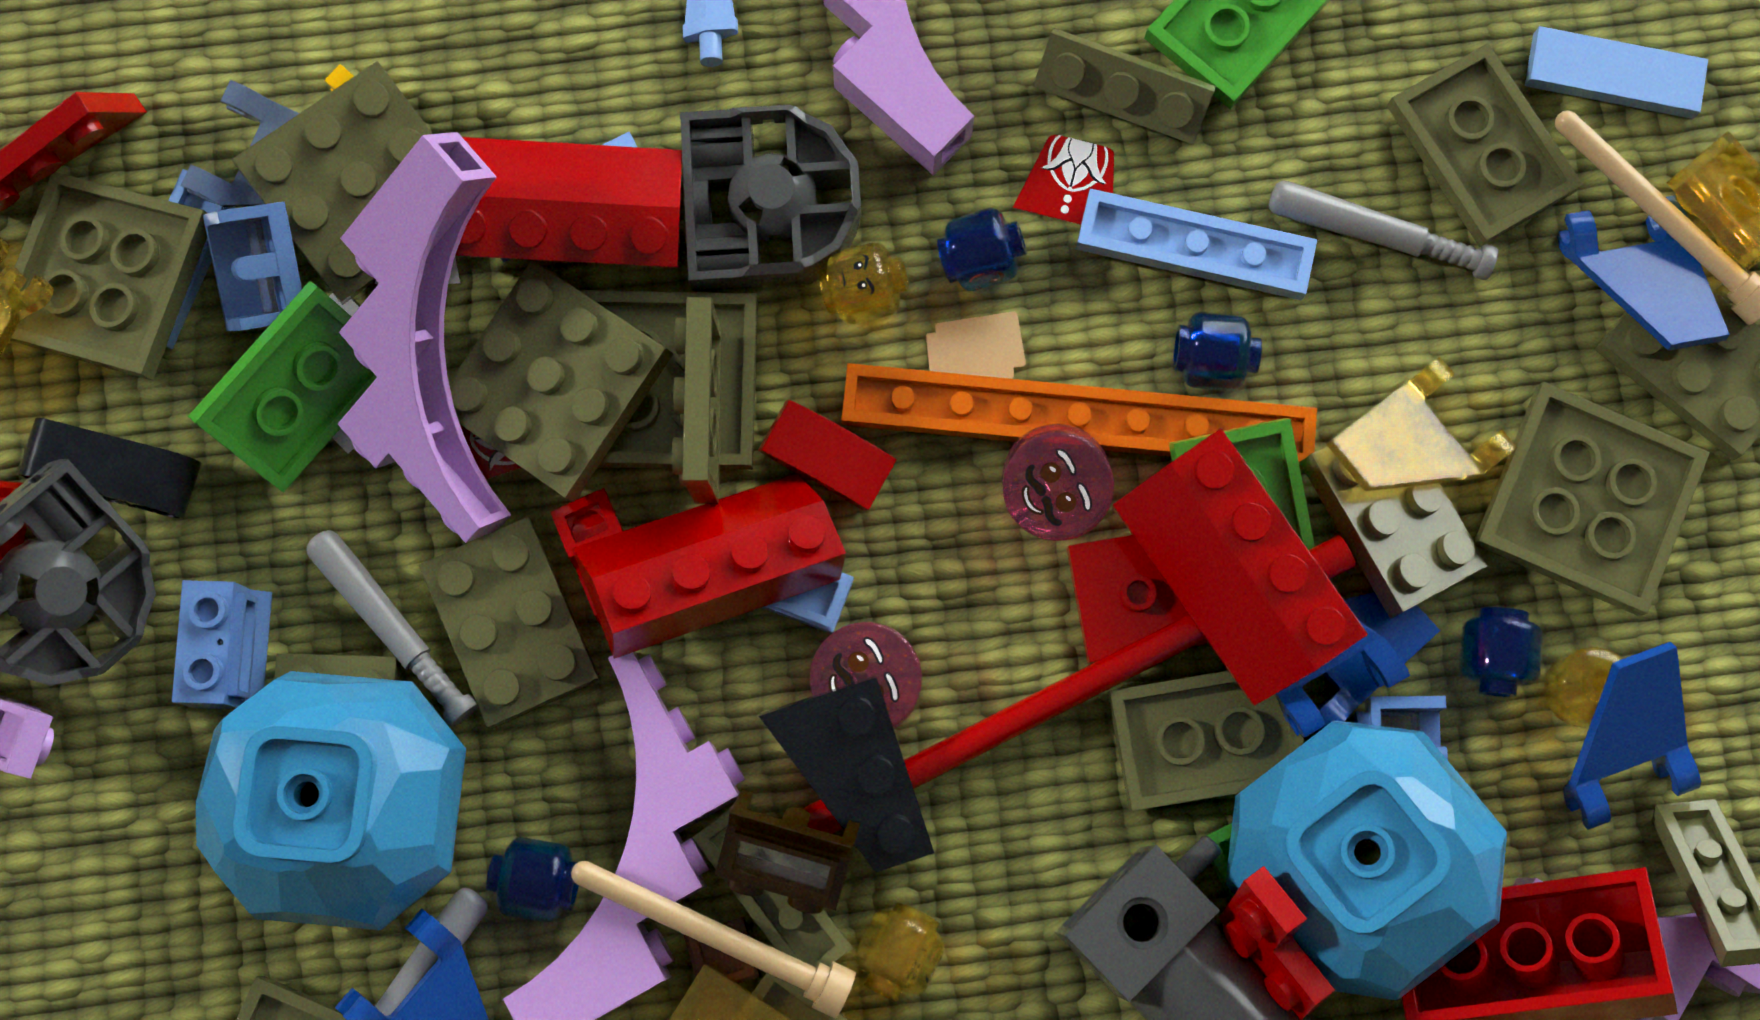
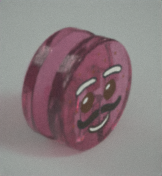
[1002,424,1114,541]
[810,622,922,729]

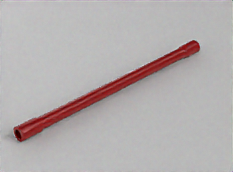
[802,535,1356,834]

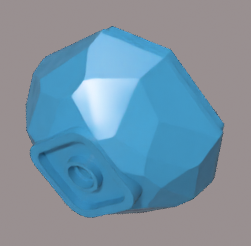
[196,671,466,930]
[1225,720,1507,1001]

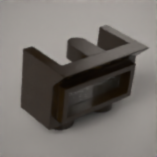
[715,789,861,914]

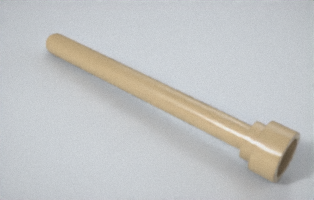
[1555,111,1760,325]
[571,861,856,1019]

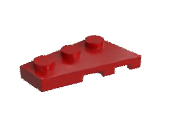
[0,92,147,211]

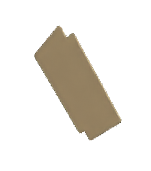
[926,311,1026,379]

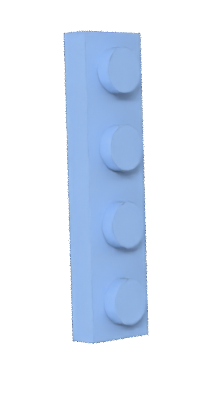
[1076,188,1317,300]

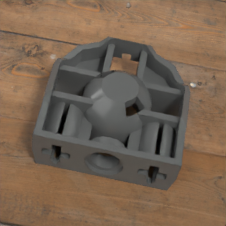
[680,105,861,291]
[0,459,156,686]

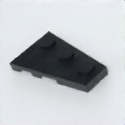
[759,675,934,873]

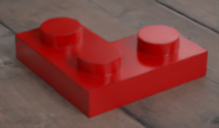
[1219,866,1335,1020]

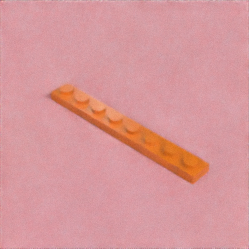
[841,363,1317,470]

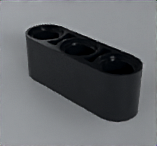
[17,417,202,519]

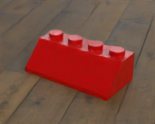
[455,137,682,267]
[1112,428,1368,706]
[573,473,846,659]
[1402,867,1678,1020]

